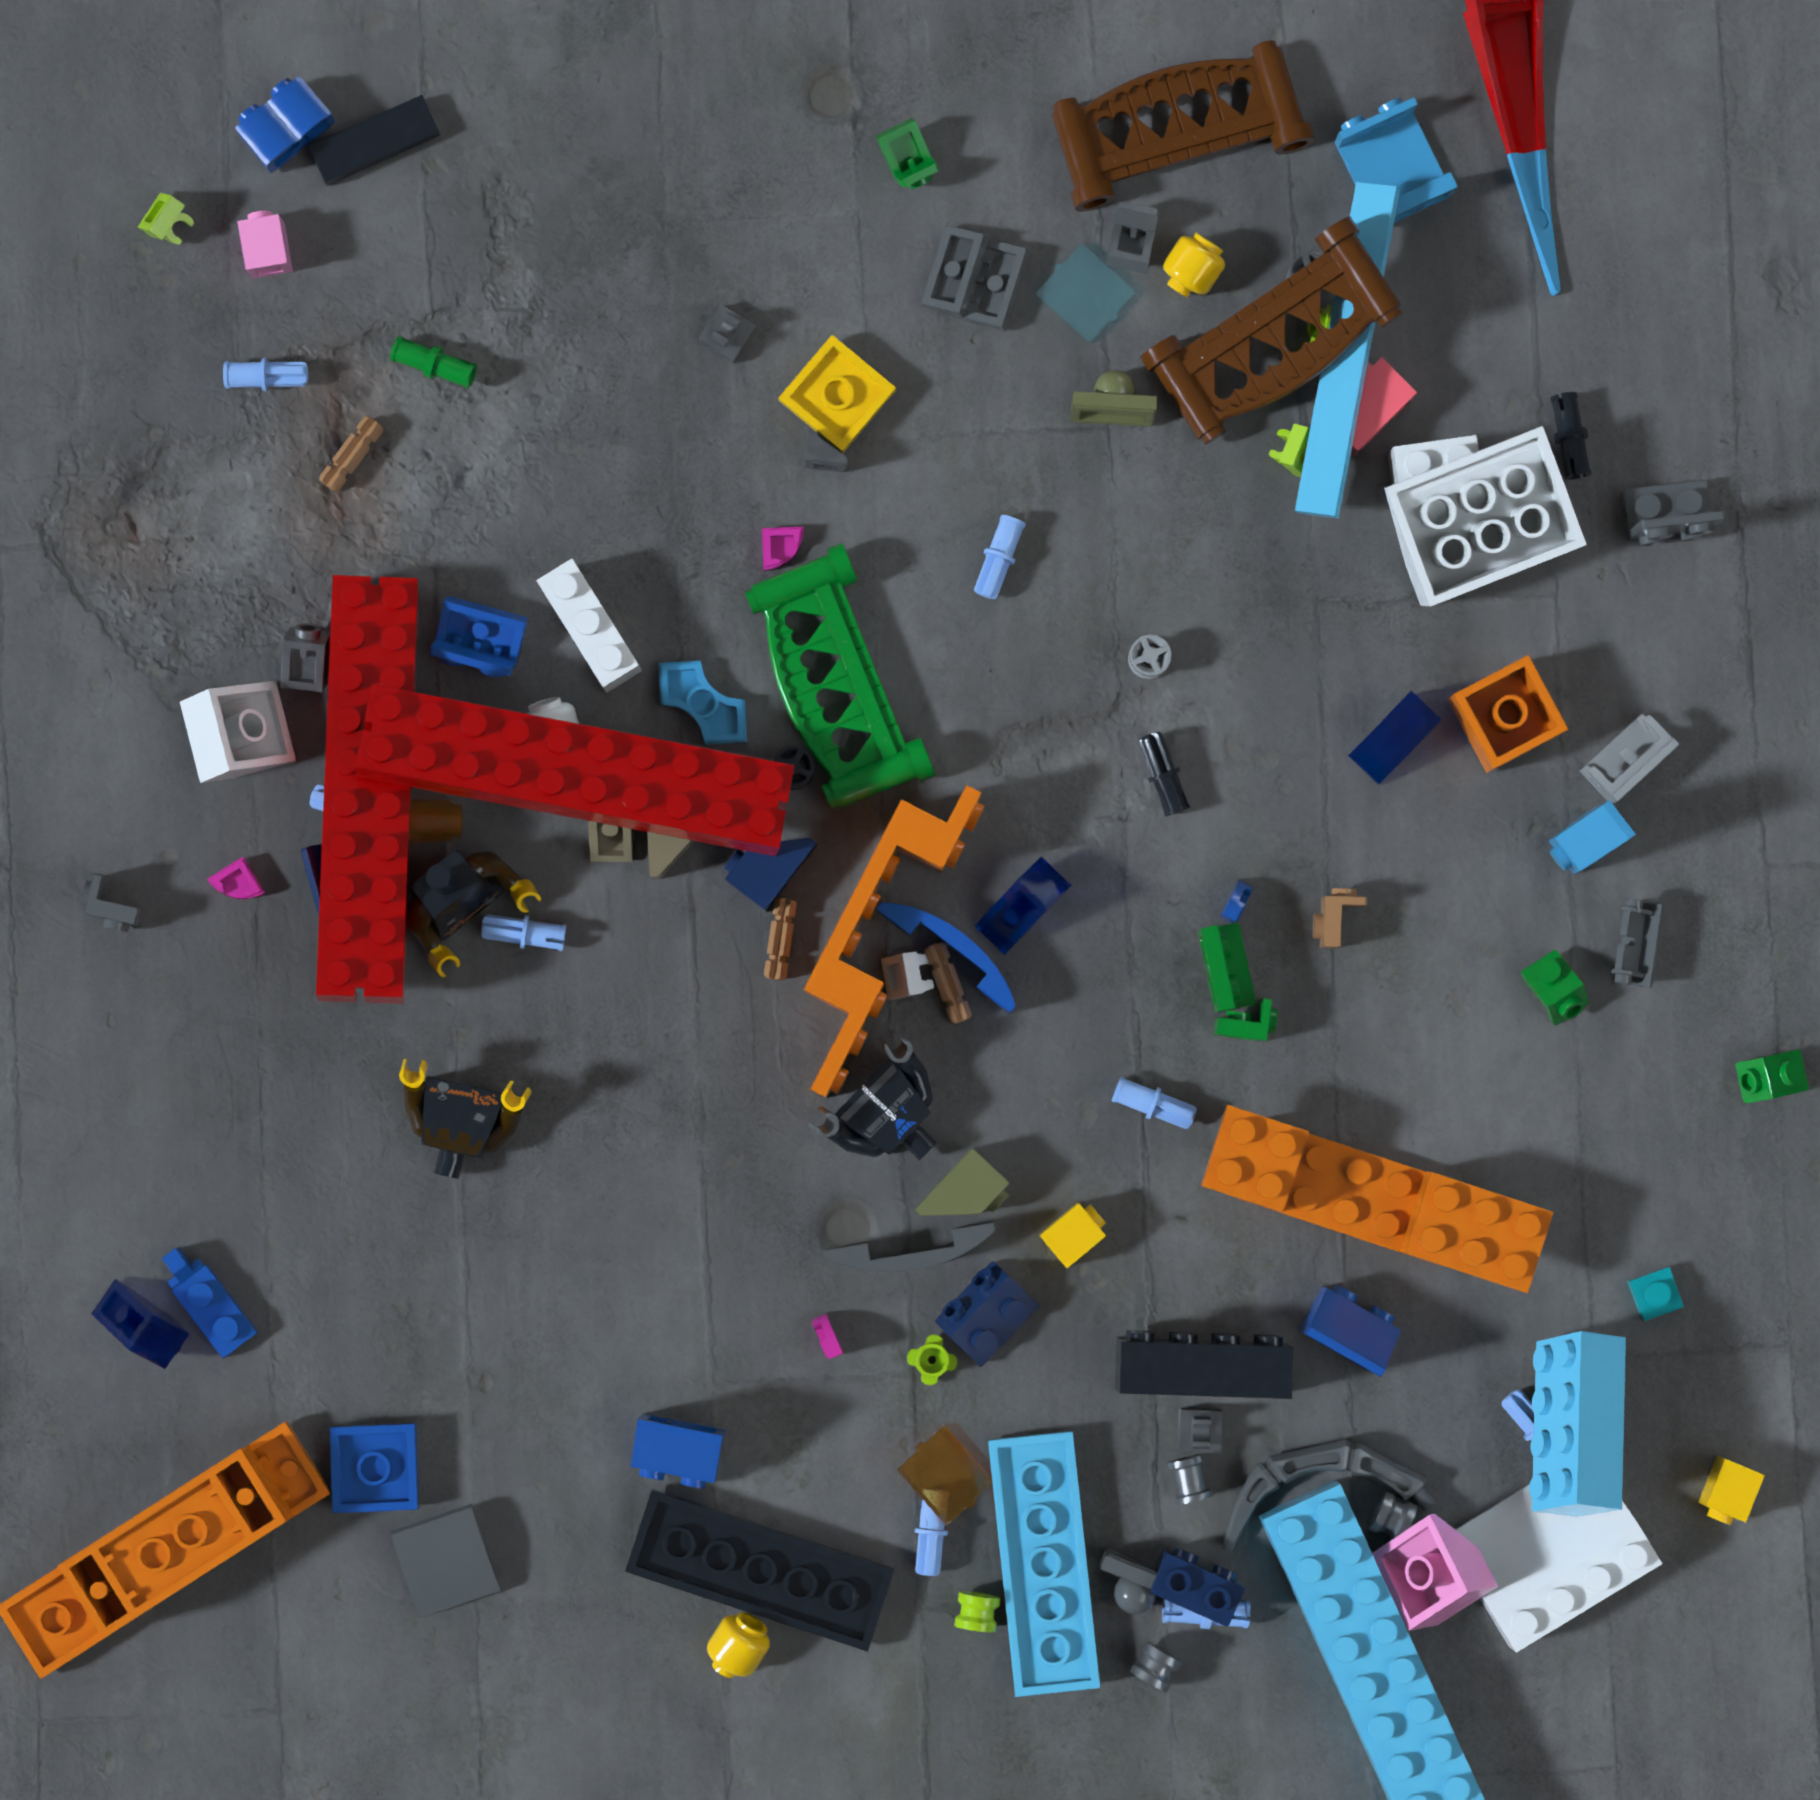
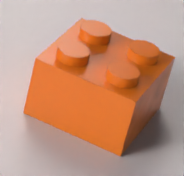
[1447,655,1569,773]

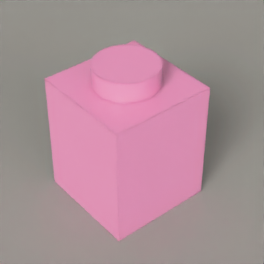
[237,210,293,279]

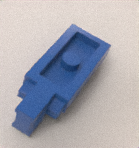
[161,1247,258,1359]

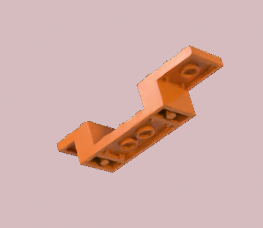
[803,785,985,1098]
[1201,1105,1554,1294]
[0,1421,332,1679]

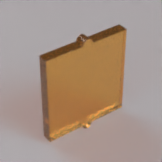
[897,1425,992,1526]

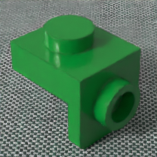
[875,118,940,189]
[1521,949,1589,1025]
[1735,1049,1809,1103]

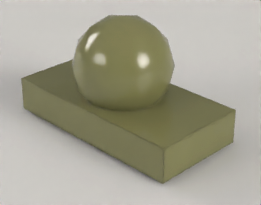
[1070,369,1157,427]

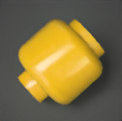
[1163,232,1225,298]
[707,1612,770,1678]

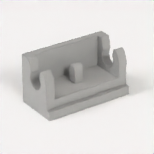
[1580,714,1679,804]

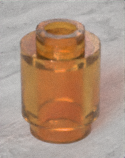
[410,800,463,842]

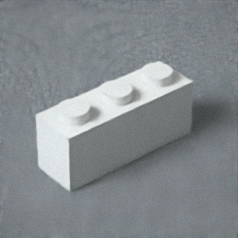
[536,559,642,693]

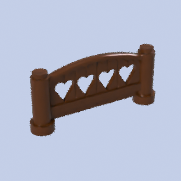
[1052,40,1315,212]
[1140,216,1403,445]

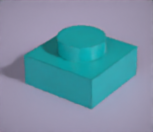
[1627,1267,1684,1321]

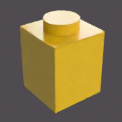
[1039,1203,1106,1268]
[1698,1456,1765,1526]

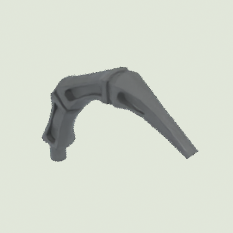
[1222,1439,1436,1551]

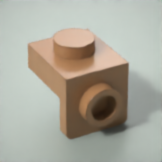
[1313,888,1367,949]

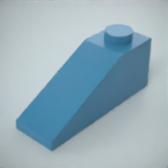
[1549,800,1636,874]

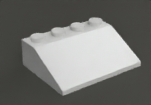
[1384,426,1587,607]
[1455,1484,1662,1653]

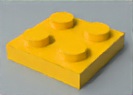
[778,335,896,454]

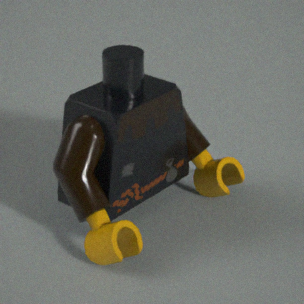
[407,850,541,977]
[399,1059,532,1179]

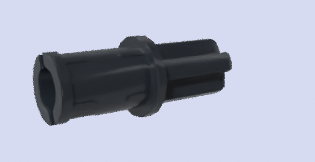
[1139,732,1191,817]

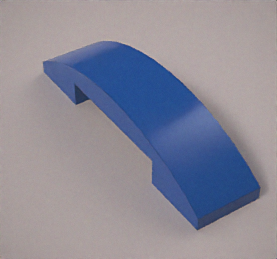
[876,902,1016,1014]

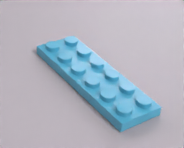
[988,1431,1100,1697]

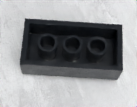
[1115,1330,1293,1399]

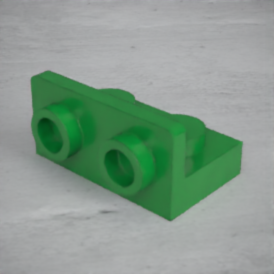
[1197,923,1256,1013]

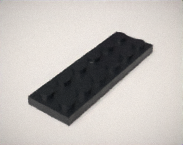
[625,1489,895,1652]

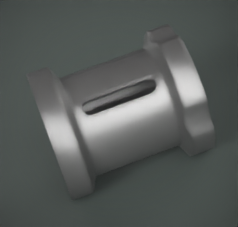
[1167,1453,1214,1505]

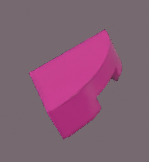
[762,527,804,572]
[207,857,267,900]
[812,1313,844,1360]

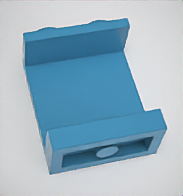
[1334,97,1458,223]

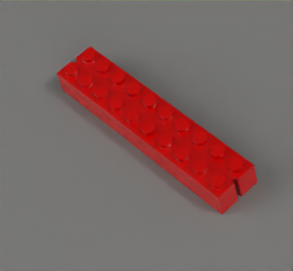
[316,575,419,1004]
[355,684,794,856]

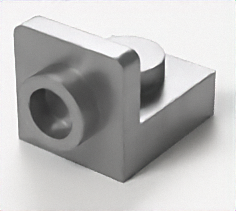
[280,623,330,692]

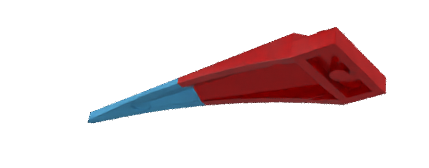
[1463,0,1561,296]

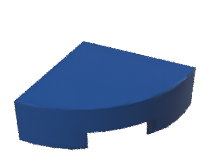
[1219,880,1253,923]

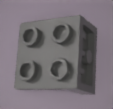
[1621,480,1726,546]

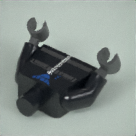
[808,1032,937,1161]

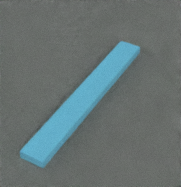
[1295,182,1400,519]

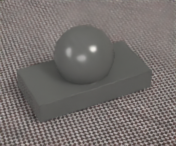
[1099,1548,1159,1615]

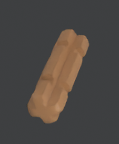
[319,416,383,492]
[764,897,797,981]
[924,942,972,1024]

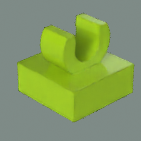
[138,193,194,245]
[1269,423,1310,477]

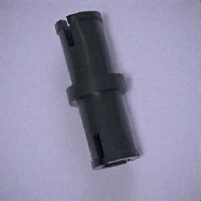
[1550,392,1592,480]

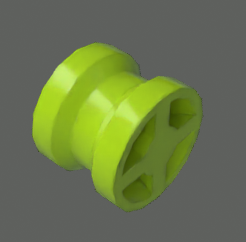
[954,1591,1000,1633]

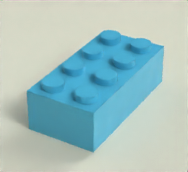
[1529,1331,1626,1517]

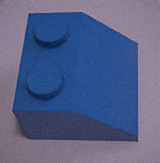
[1298,1284,1401,1377]
[631,1413,726,1489]

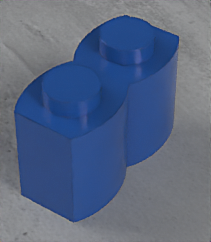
[235,76,335,174]

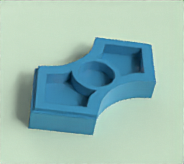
[659,661,747,745]

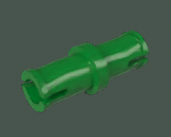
[390,335,478,389]

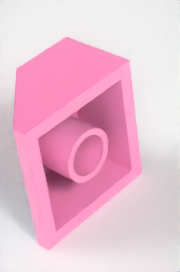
[1372,1514,1498,1631]

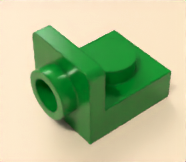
[1213,998,1278,1042]

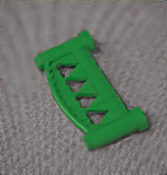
[745,543,936,809]

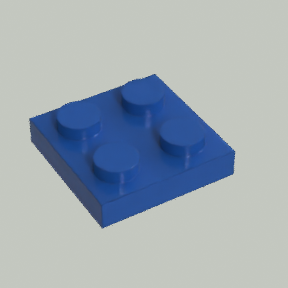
[329,1423,419,1513]

